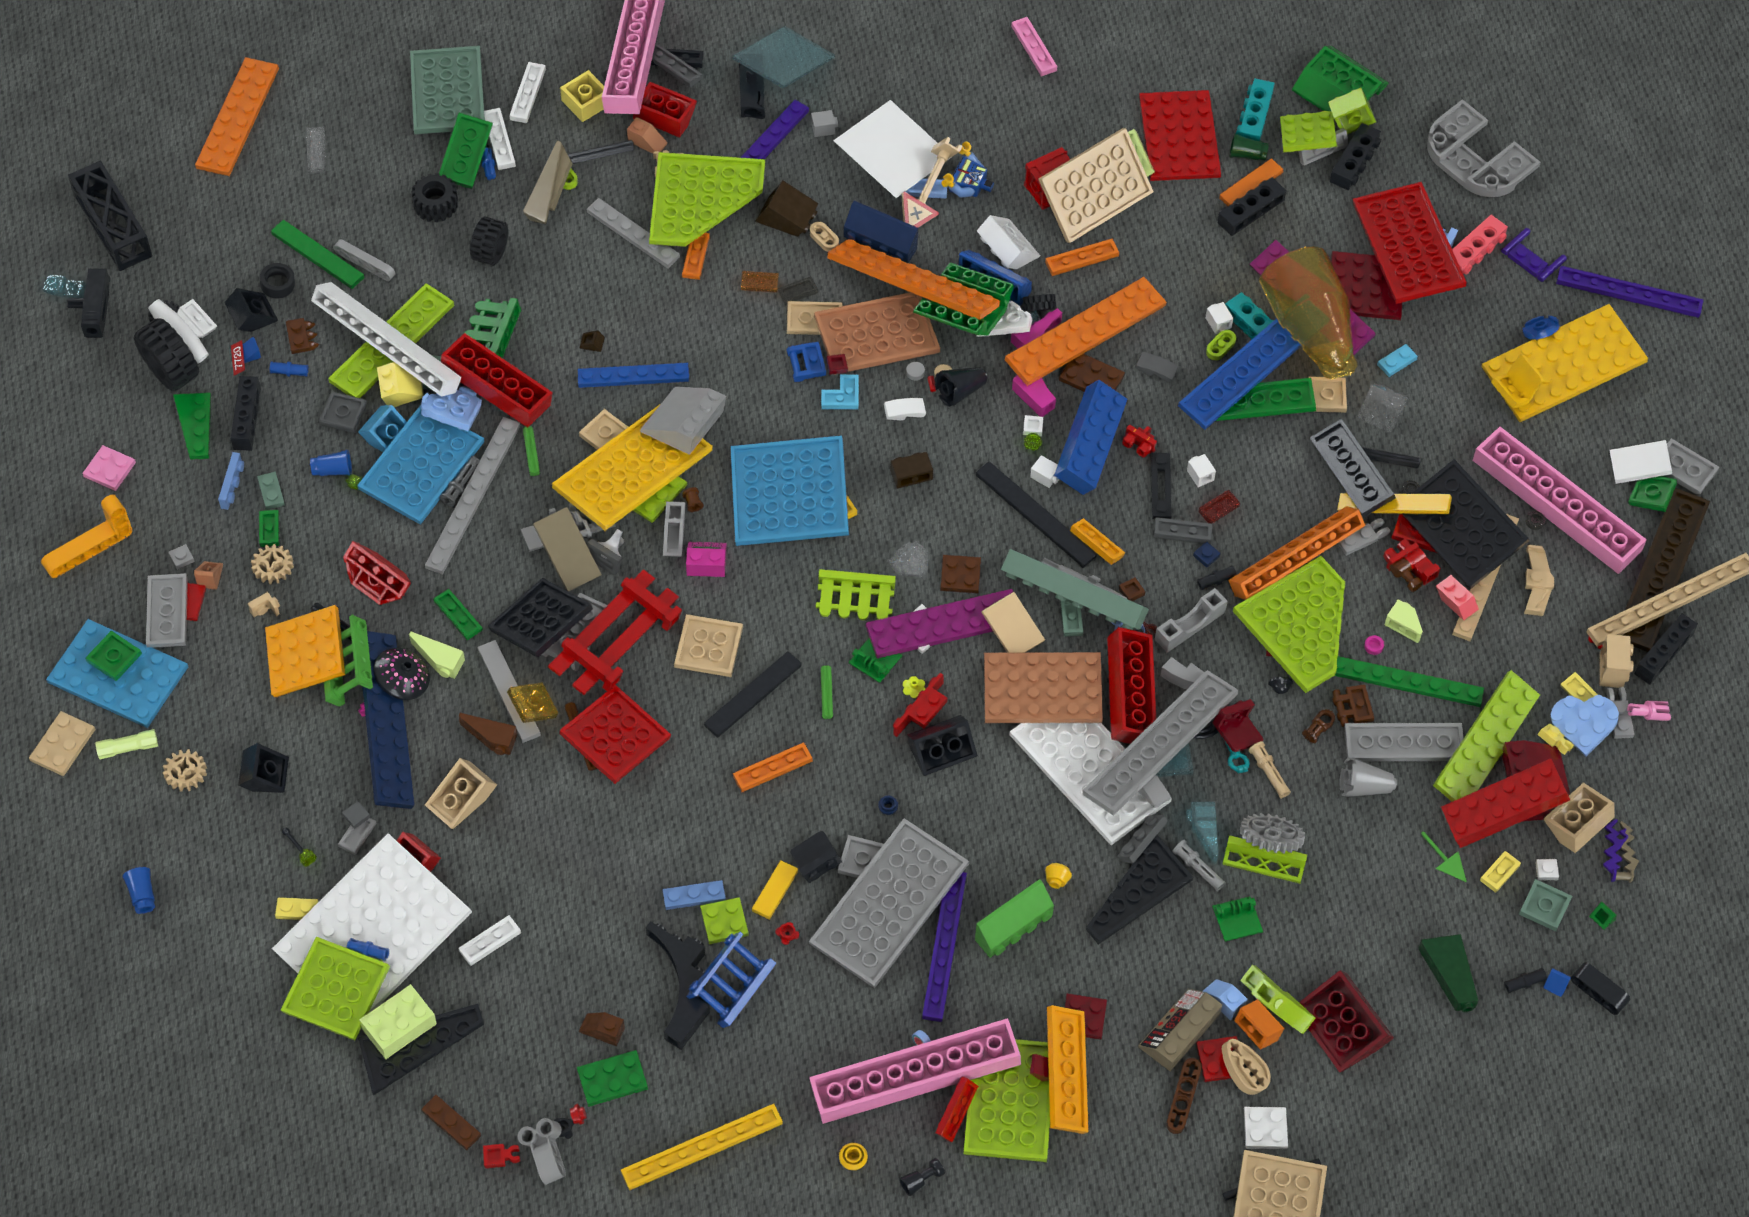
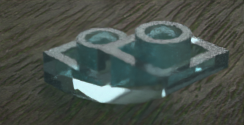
[42,275,86,298]

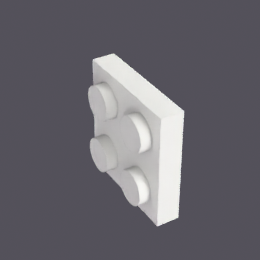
[1244,1107,1288,1149]

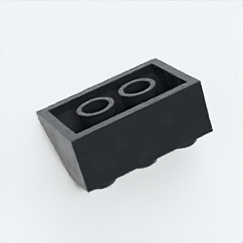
[907,715,978,776]

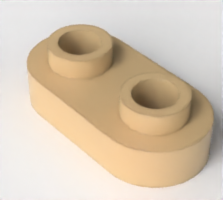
[810,222,839,252]

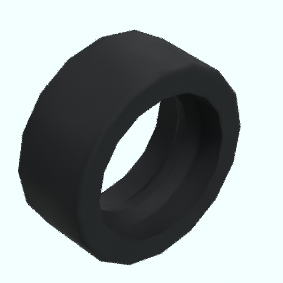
[260,263,295,298]

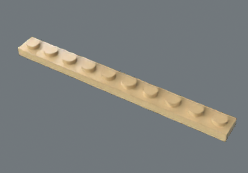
[1587,553,1749,647]

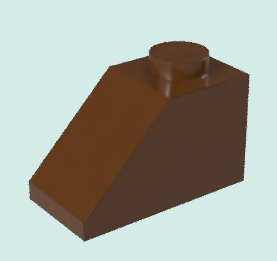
[579,1012,625,1046]

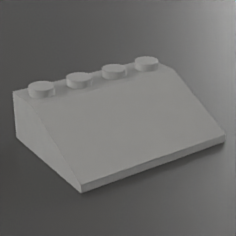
[640,387,726,455]

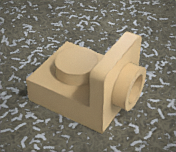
[248,592,280,617]

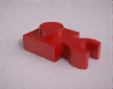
[483,1144,520,1168]

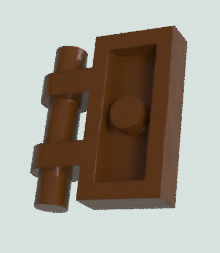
[1332,684,1374,727]

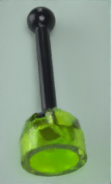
[282,827,317,867]

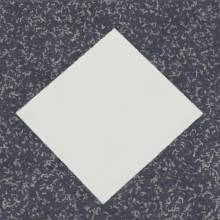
[833,100,950,198]

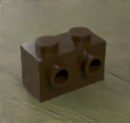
[890,452,933,489]

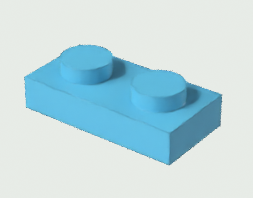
[1377,344,1418,377]

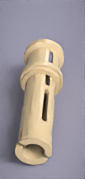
[1248,742,1291,799]

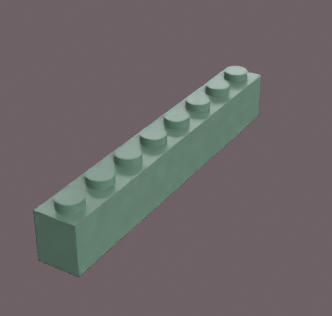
[1001,549,1149,630]

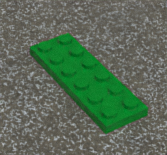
[1216,378,1316,421]

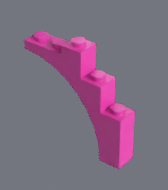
[1011,308,1062,417]

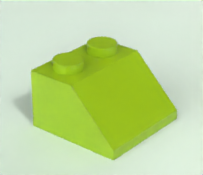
[1328,88,1376,135]

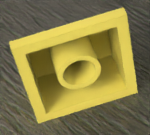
[377,362,424,407]

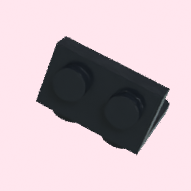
[790,831,842,883]

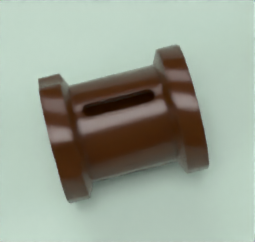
[682,487,704,512]

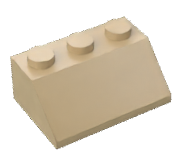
[1544,783,1615,853]

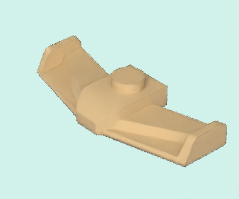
[1524,545,1554,616]

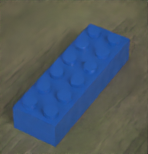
[1054,380,1128,495]

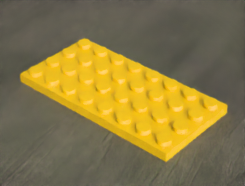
[1482,304,1648,422]
[552,404,713,531]

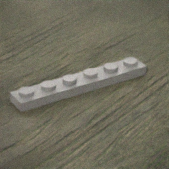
[587,198,680,268]

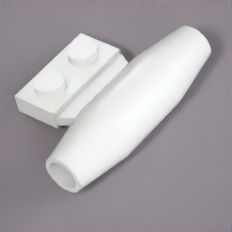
[148,299,217,364]

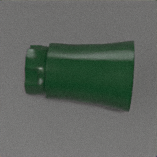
[1229,133,1269,161]

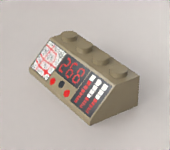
[1138,988,1223,1072]

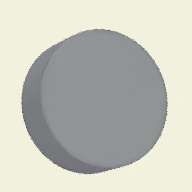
[906,362,925,381]

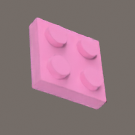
[82,445,136,491]

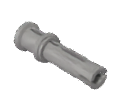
[1172,840,1226,891]

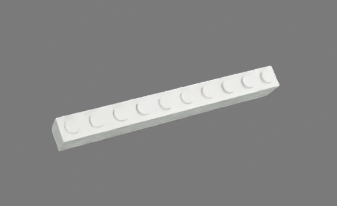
[311,282,462,397]

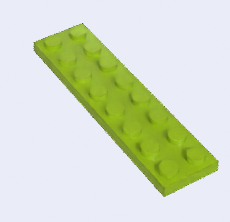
[328,283,454,398]
[1433,670,1540,802]

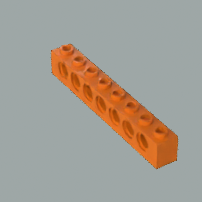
[1228,506,1365,600]

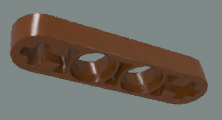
[1166,1058,1202,1134]

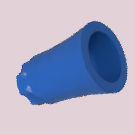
[310,450,352,476]
[122,867,155,914]

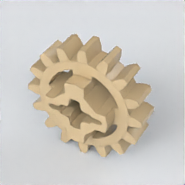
[251,544,294,584]
[163,749,207,792]

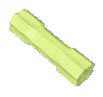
[95,729,158,759]

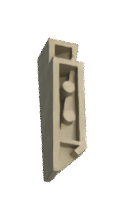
[523,141,573,224]

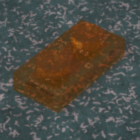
[741,271,779,292]

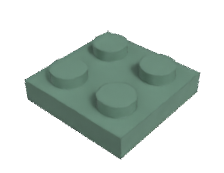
[1519,879,1572,931]

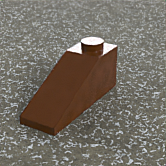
[459,713,517,755]

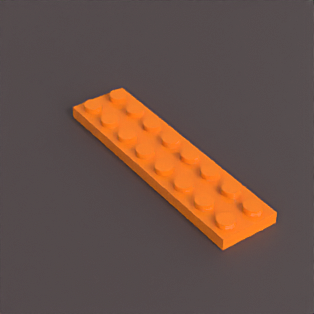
[195,57,279,176]

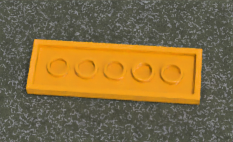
[1047,1005,1088,1134]

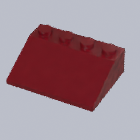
[1502,740,1570,822]
[1299,970,1394,1073]

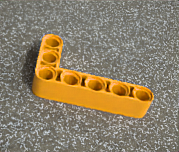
[41,494,132,578]

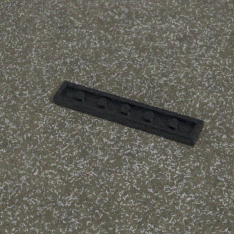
[704,651,802,738]

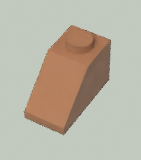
[627,117,667,153]

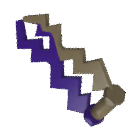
[1603,819,1639,883]

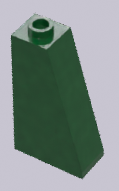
[1419,934,1479,1012]

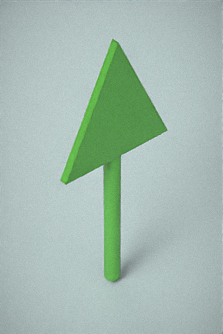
[1421,832,1467,882]

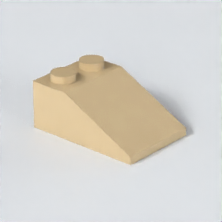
[425,758,497,829]

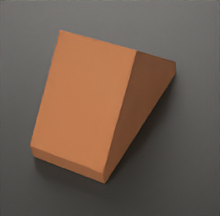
[194,561,223,590]

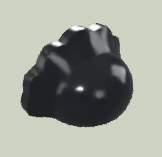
[1268,677,1293,694]

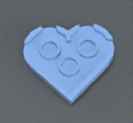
[421,387,482,431]
[1551,695,1619,756]

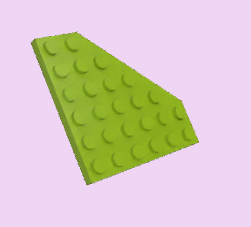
[649,152,765,247]
[1233,556,1345,693]

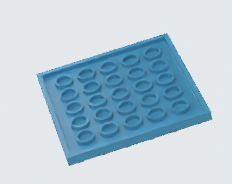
[731,436,849,546]

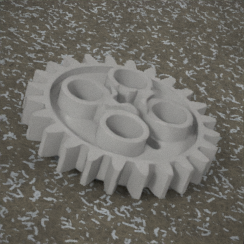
[1240,813,1305,854]

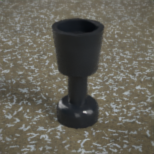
[899,1158,945,1196]

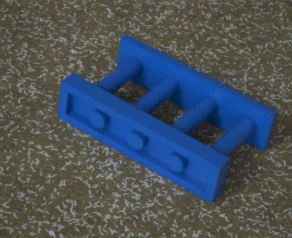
[686,932,776,1028]

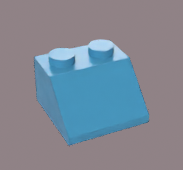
[358,405,407,452]

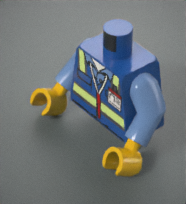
[941,142,994,198]

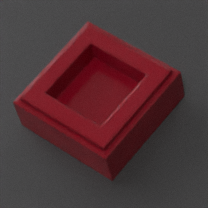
[826,354,848,375]

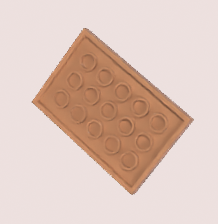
[814,292,940,375]
[984,652,1103,723]

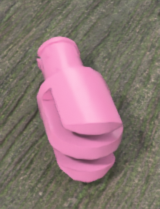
[1627,701,1671,721]

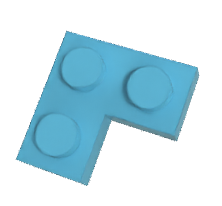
[821,374,859,409]

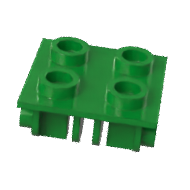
[849,638,902,683]
[1212,896,1263,942]

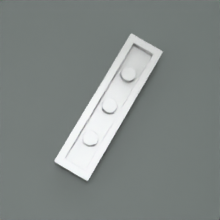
[509,62,546,123]
[484,108,516,170]

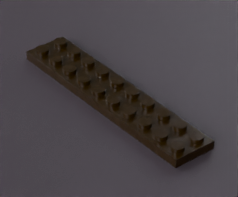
[1622,488,1710,652]

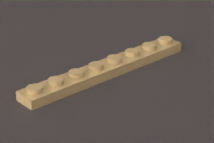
[1452,514,1519,641]

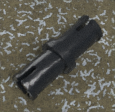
[1197,565,1237,590]
[1504,968,1547,993]

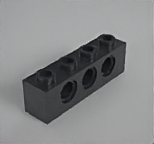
[1330,123,1382,190]
[1217,177,1286,236]
[230,376,261,451]
[1634,613,1698,685]

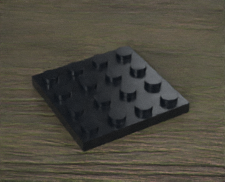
[488,578,593,658]

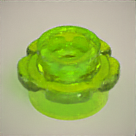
[1024,433,1042,451]
[345,474,363,490]

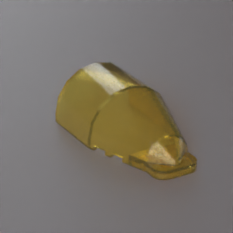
[1259,246,1357,379]

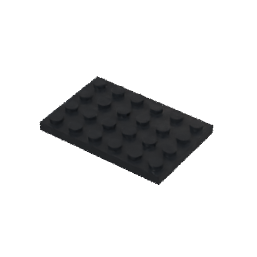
[1402,459,1529,589]

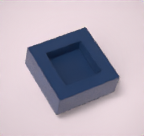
[1193,542,1221,567]

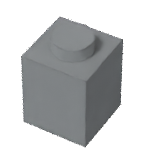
[811,110,838,137]

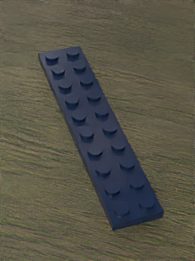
[362,631,414,809]

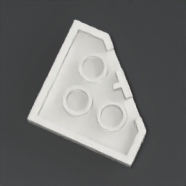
[977,301,1032,337]

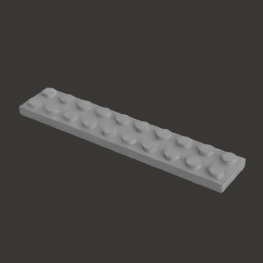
[1083,670,1238,816]

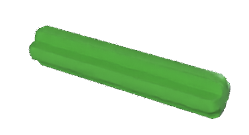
[523,426,540,476]
[821,666,833,719]

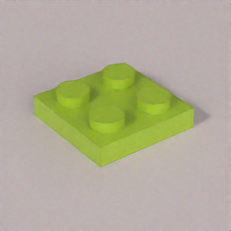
[700,897,749,944]

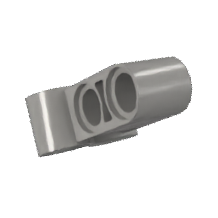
[518,1118,566,1185]

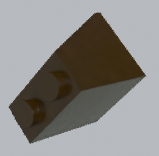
[755,180,819,237]

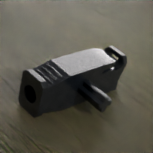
[739,55,765,119]
[67,268,111,338]

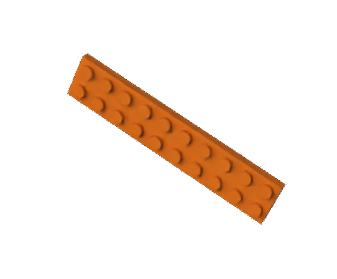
[827,239,1000,320]
[1004,277,1167,386]

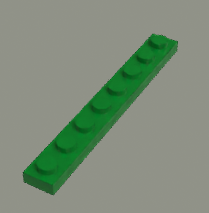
[1335,656,1484,707]

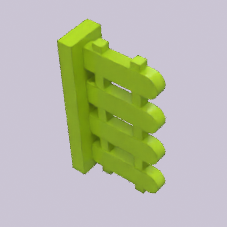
[816,569,896,620]

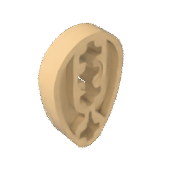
[1222,1039,1271,1095]

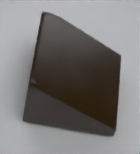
[579,330,605,352]

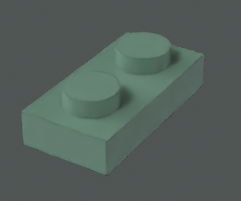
[257,471,285,510]
[1060,599,1083,637]

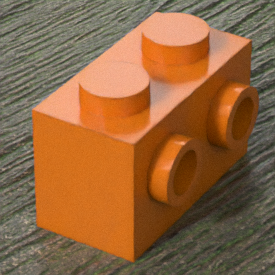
[1234,999,1284,1050]

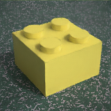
[560,70,604,122]

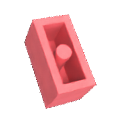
[1436,575,1479,620]

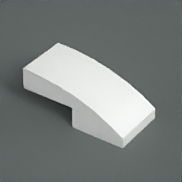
[884,398,926,420]

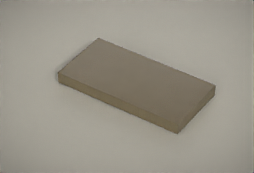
[533,507,602,591]

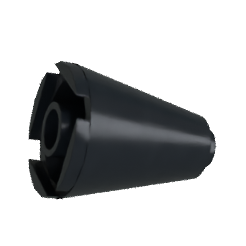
[935,367,988,407]

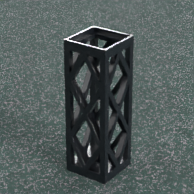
[68,160,153,271]

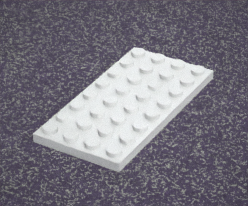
[1009,723,1172,845]

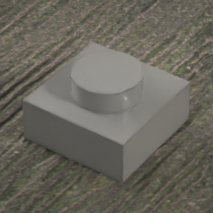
[169,544,195,569]

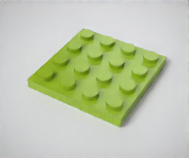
[281,937,390,1041]

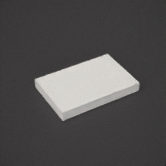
[1610,440,1672,484]

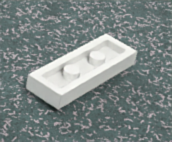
[459,915,521,966]

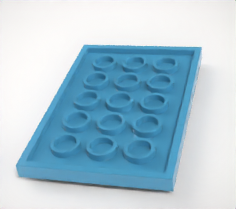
[357,405,484,525]
[46,619,188,728]

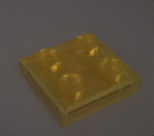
[507,682,558,723]

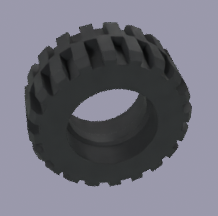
[133,318,199,391]

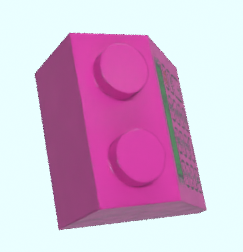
[686,542,727,577]

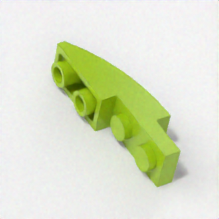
[1240,965,1315,1034]

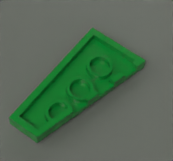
[173,393,211,459]

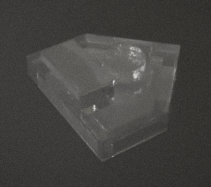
[887,540,929,579]

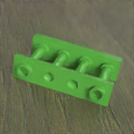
[324,615,373,706]

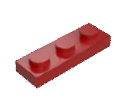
[935,1077,979,1142]

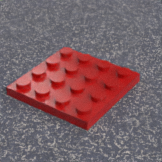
[559,685,671,784]

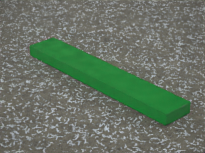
[271,220,364,289]

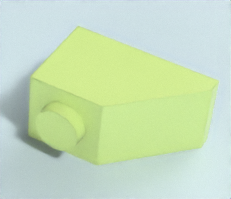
[1384,599,1423,643]

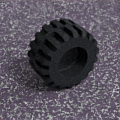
[411,173,458,222]
[470,216,508,266]

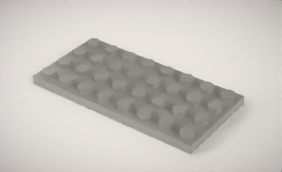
[809,818,969,988]

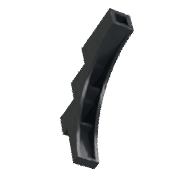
[646,921,710,1050]

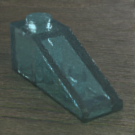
[1186,802,1218,864]

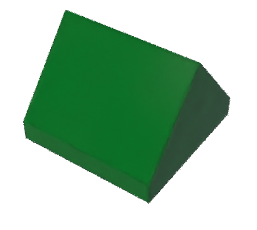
[1589,902,1617,930]

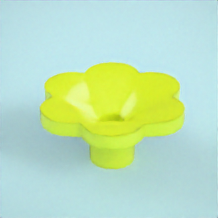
[903,676,925,698]

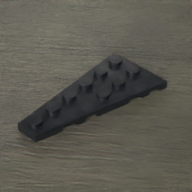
[1086,835,1193,945]
[358,1004,484,1095]

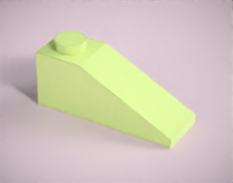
[409,632,465,679]

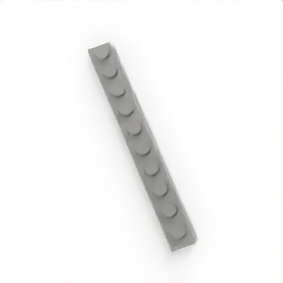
[425,417,521,575]

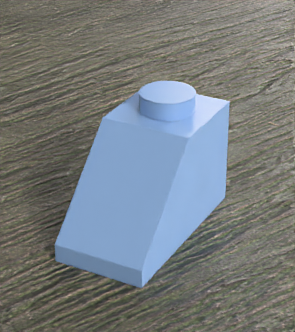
[1202,979,1247,1021]

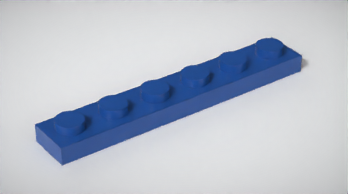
[578,363,689,388]

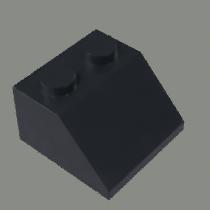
[224,288,278,332]
[238,743,289,793]

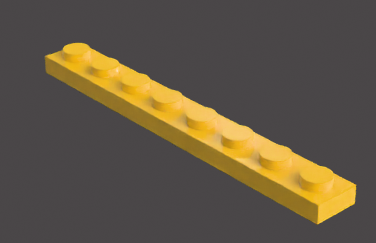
[621,1104,783,1191]

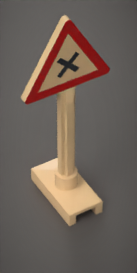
[902,137,962,228]

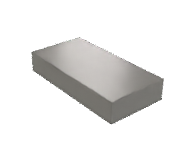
[338,818,376,855]

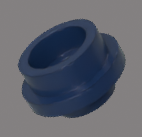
[878,795,898,815]

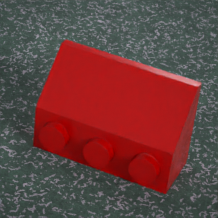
[633,82,697,138]

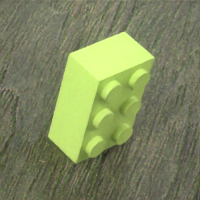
[359,984,437,1059]

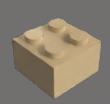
[1600,634,1634,688]

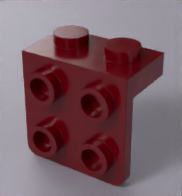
[1213,699,1263,752]

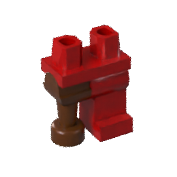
[1383,539,1441,592]

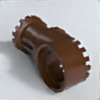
[1302,709,1335,744]

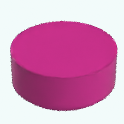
[1364,635,1384,655]

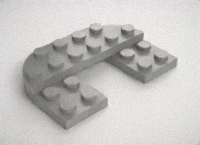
[1427,99,1541,197]

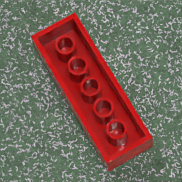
[441,333,553,428]
[1107,627,1156,744]
[1441,759,1570,848]

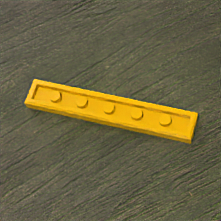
[1337,493,1452,514]

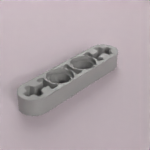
[333,239,395,281]

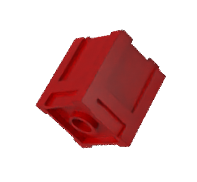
[1024,147,1070,210]

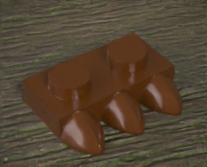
[286,318,319,354]

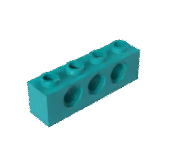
[1236,78,1275,141]
[1225,292,1274,339]

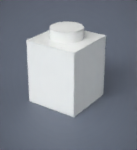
[1206,302,1233,334]
[1187,454,1216,487]
[1030,455,1059,488]

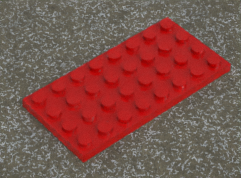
[1353,182,1466,304]

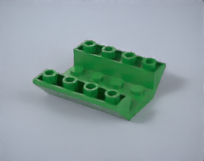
[1292,46,1389,111]
[913,263,1014,336]

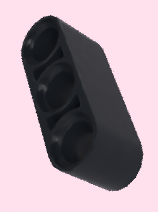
[1571,962,1630,1015]

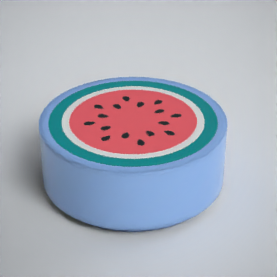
[912,1030,931,1045]

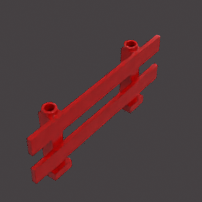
[548,569,682,695]

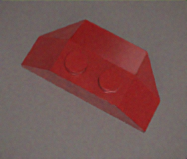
[343,541,411,605]

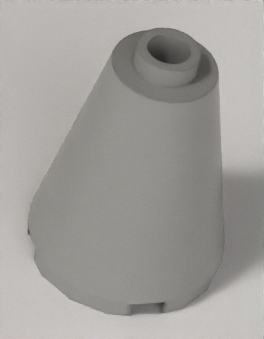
[1340,758,1397,797]

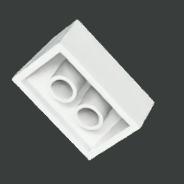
[977,215,1040,269]

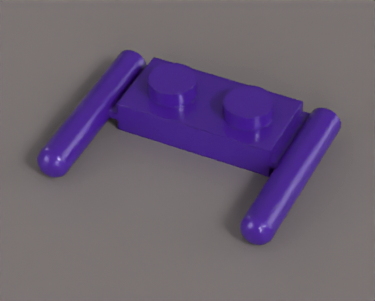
[1501,228,1567,282]

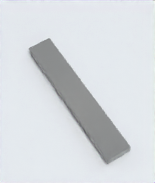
[478,640,541,743]

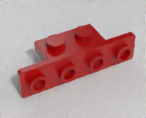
[893,673,947,737]

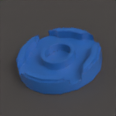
[1522,316,1560,339]

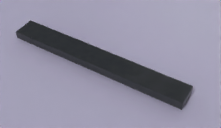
[976,461,1097,568]

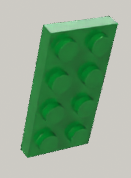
[439,112,493,189]

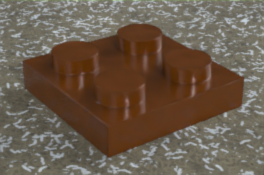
[940,555,981,593]

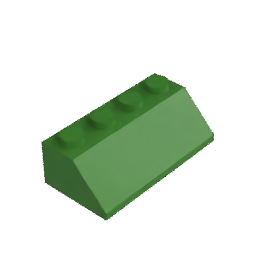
[975,879,1054,958]

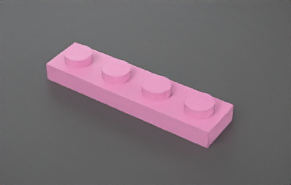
[1011,17,1057,76]

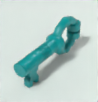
[1223,739,1250,774]

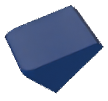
[243,337,261,363]
[1544,969,1571,997]

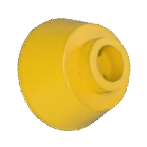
[1045,863,1072,889]
[839,1143,868,1170]

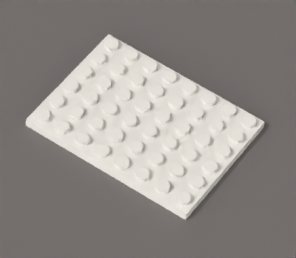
[272,834,472,1013]

